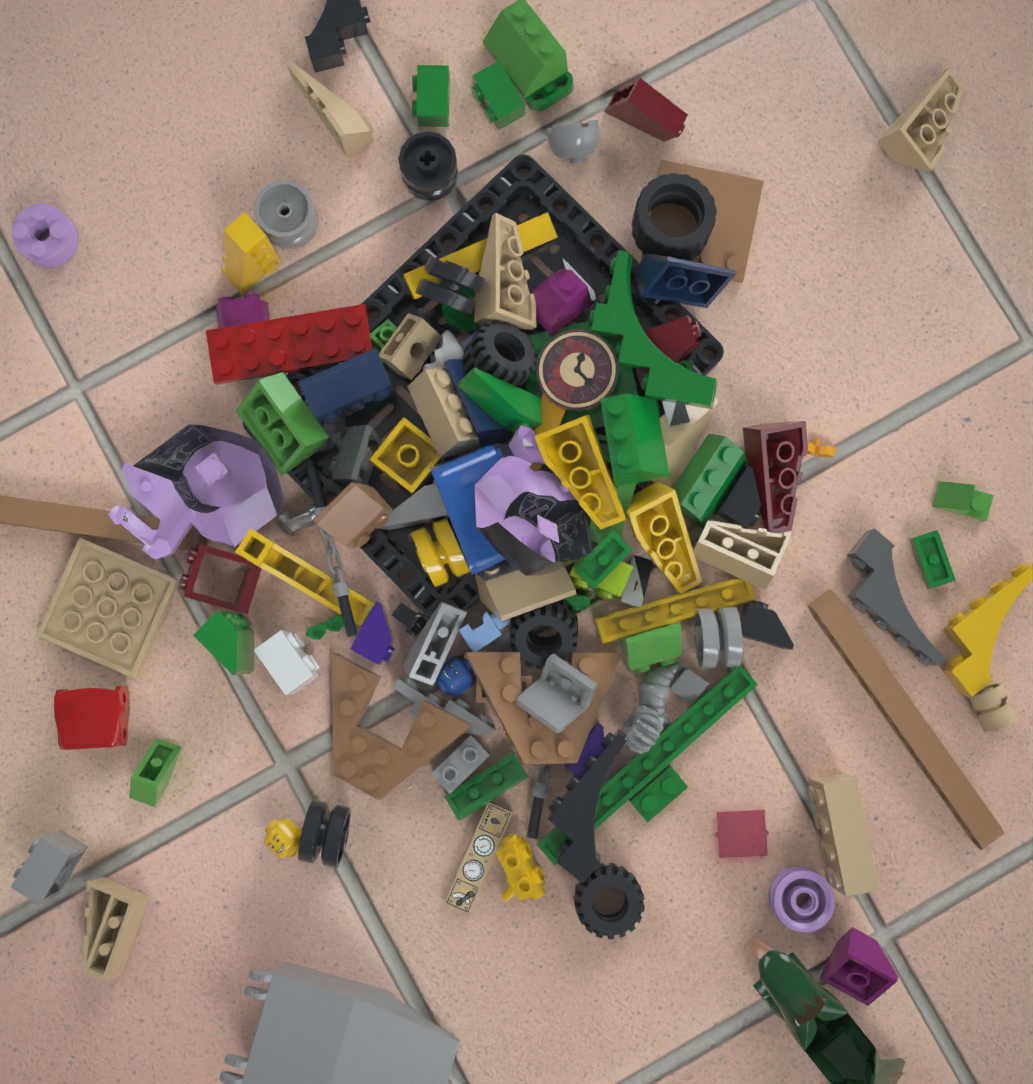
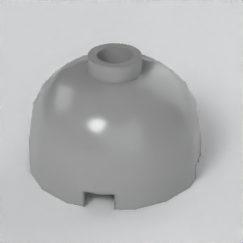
[546,120,600,164]

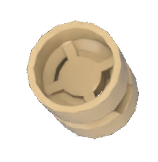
[969,683,1018,732]

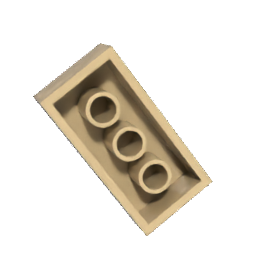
[808,773,879,897]

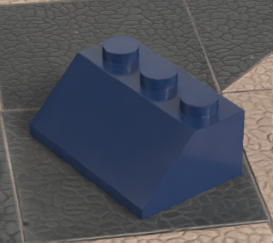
[634,254,736,308]
[298,348,394,423]
[444,359,511,448]

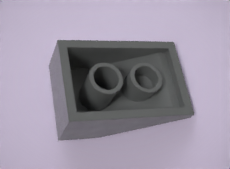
[329,425,381,486]

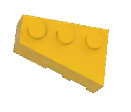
[222,212,281,295]

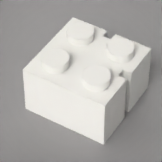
[254,630,321,696]

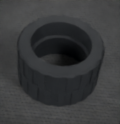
[631,173,717,261]

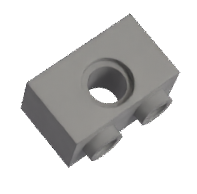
[431,734,490,794]

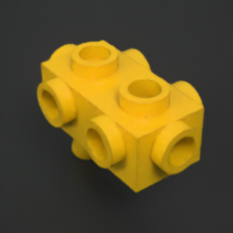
[495,833,546,902]

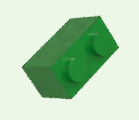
[471,61,525,130]
[412,65,450,127]

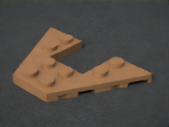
[464,652,622,765]
[331,653,473,800]

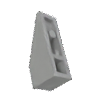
[380,480,450,530]
[403,601,467,686]

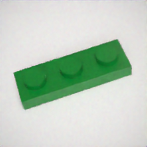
[444,753,528,821]

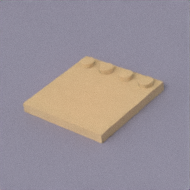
[36,537,180,679]

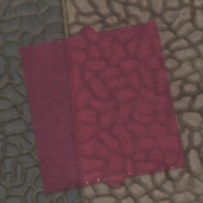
[715,810,769,858]

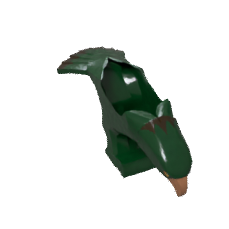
[748,936,905,1084]

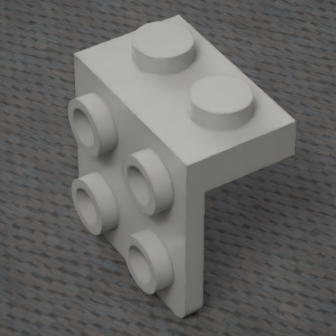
[516,653,598,733]

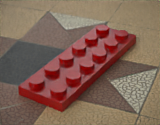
[206,304,373,385]

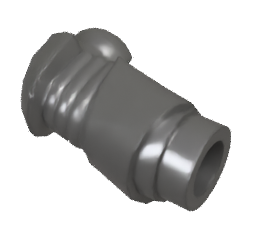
[276,504,316,536]

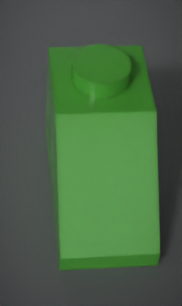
[129,738,181,807]

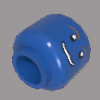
[436,656,475,697]

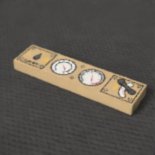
[444,802,513,915]

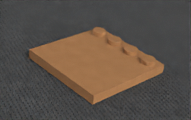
[640,160,764,283]

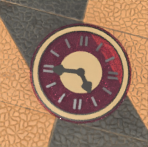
[536,329,618,411]

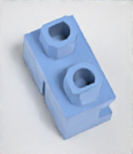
[459,612,511,652]

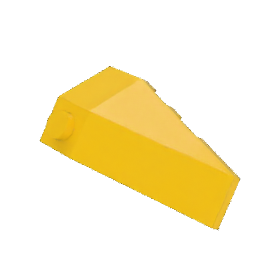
[534,415,627,530]
[626,482,702,594]

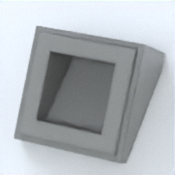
[670,667,709,705]

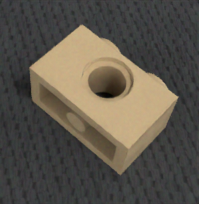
[378,313,442,380]

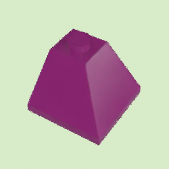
[529,269,593,336]
[820,927,898,1006]

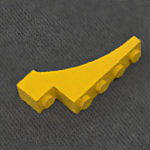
[235,529,375,627]
[942,563,1033,697]

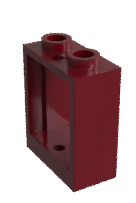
[178,543,262,615]

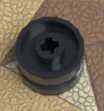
[398,131,458,201]
[415,256,485,314]
[298,800,351,868]

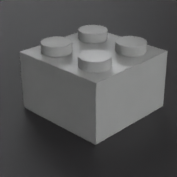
[10,830,88,905]

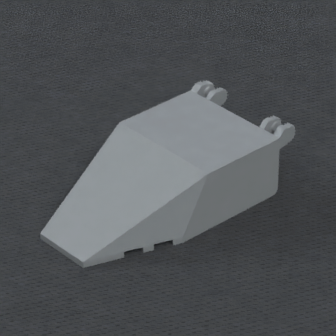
[220,961,459,1084]

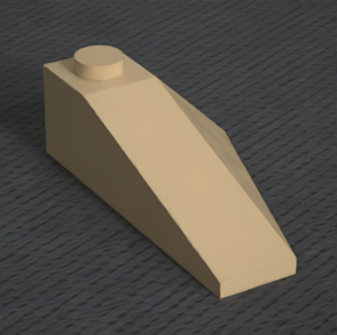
[287,62,373,158]
[878,68,964,172]
[474,213,536,329]

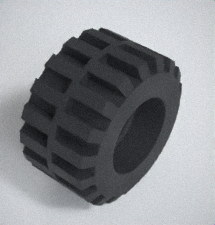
[463,320,538,388]
[509,599,578,669]
[574,863,645,939]

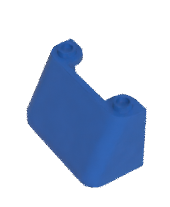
[430,444,521,575]

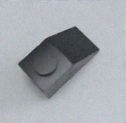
[715,466,761,529]
[740,600,794,650]

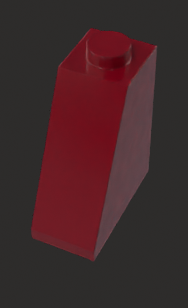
[605,78,688,142]
[636,316,701,389]

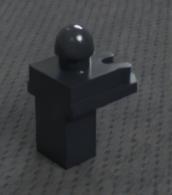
[392,602,429,637]

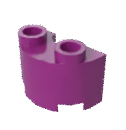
[216,293,270,328]

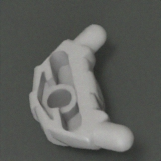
[638,662,684,727]

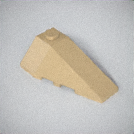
[649,398,719,487]

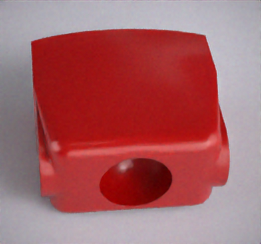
[54,686,130,750]

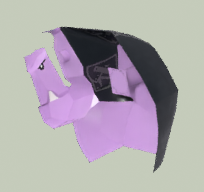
[107,424,285,560]
[475,426,593,576]

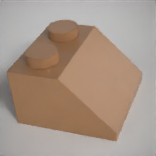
[313,482,394,548]

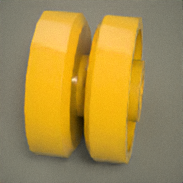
[411,517,470,587]

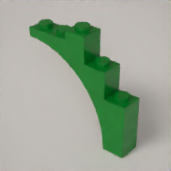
[589,250,718,409]

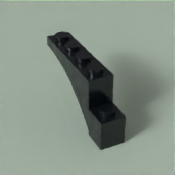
[305,0,371,73]
[548,729,627,884]

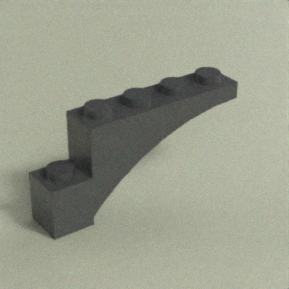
[847,528,946,666]

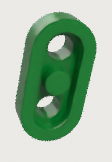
[526,71,574,111]

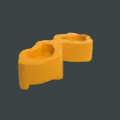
[807,438,837,458]

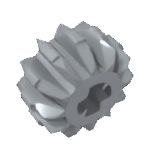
[621,705,664,754]

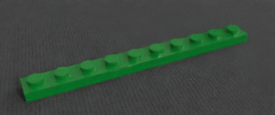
[536,665,758,866]

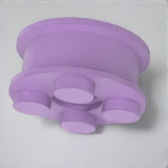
[12,204,79,268]
[769,866,835,933]

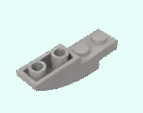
[392,677,496,735]

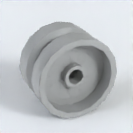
[255,181,318,249]
[694,607,743,669]

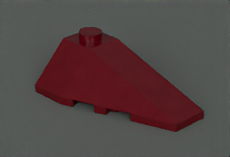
[743,421,808,533]

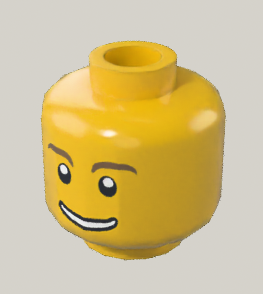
[264,817,302,859]

